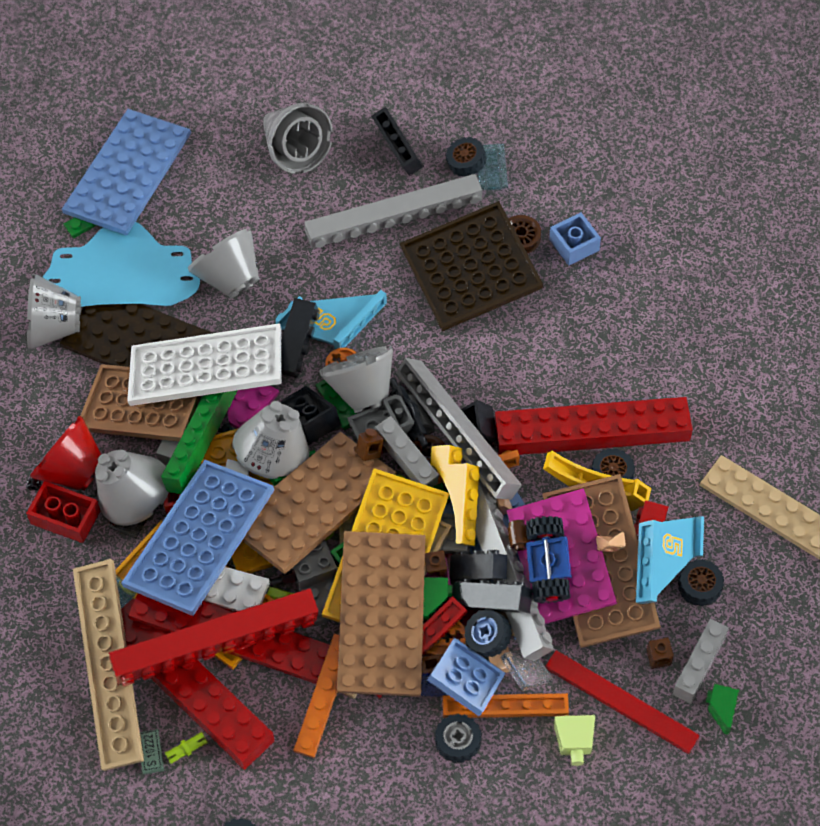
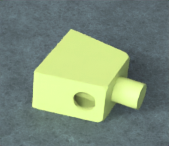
[554,715,595,766]

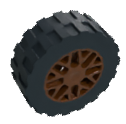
[446,137,487,177]
[591,448,635,479]
[678,559,724,606]

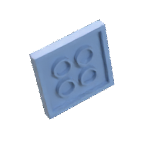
[428,637,505,716]

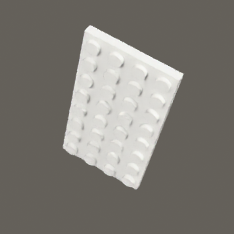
[128,323,281,406]

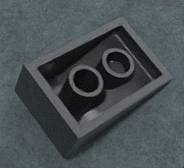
[279,386,341,444]

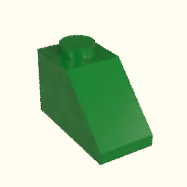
[423,577,452,623]
[705,684,739,735]

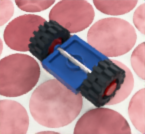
[526,516,571,603]

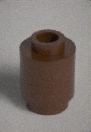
[507,520,530,551]

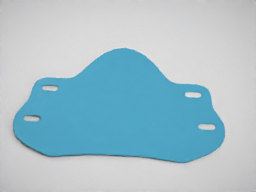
[43,222,200,307]

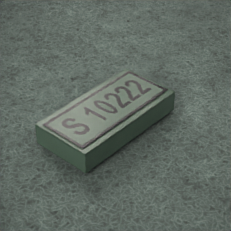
[140,729,164,775]

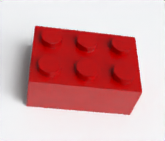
[26,481,100,543]

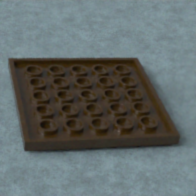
[399,201,544,332]

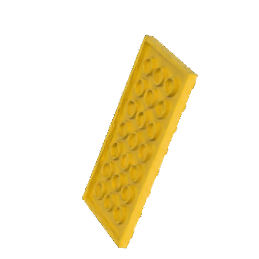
[322,468,449,622]

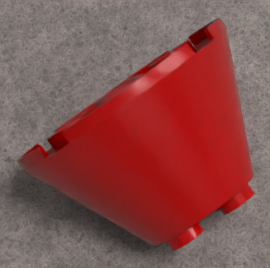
[30,416,102,491]

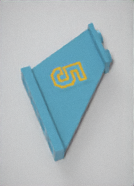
[275,290,387,349]
[636,516,704,604]

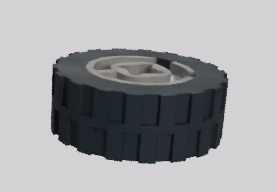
[435,714,481,763]

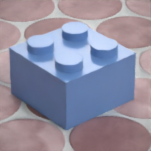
[549,213,601,266]

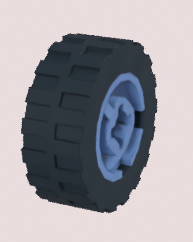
[464,609,512,657]

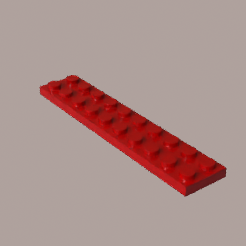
[128,593,330,684]

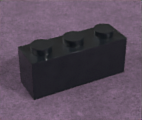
[450,550,507,580]

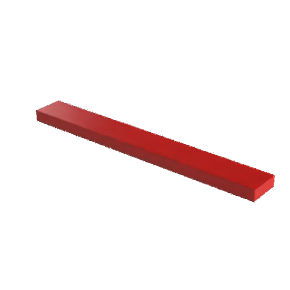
[545,650,700,754]

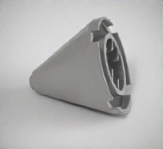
[263,103,333,174]

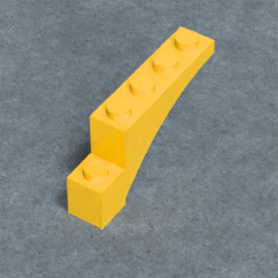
[430,445,480,546]
[543,451,651,512]

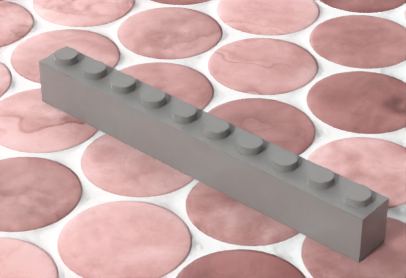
[304,174,482,248]
[396,358,522,500]
[476,478,554,661]

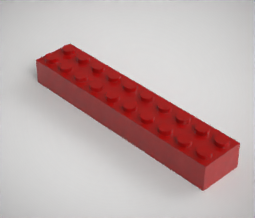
[494,397,693,455]
[109,588,319,686]
[121,598,275,770]

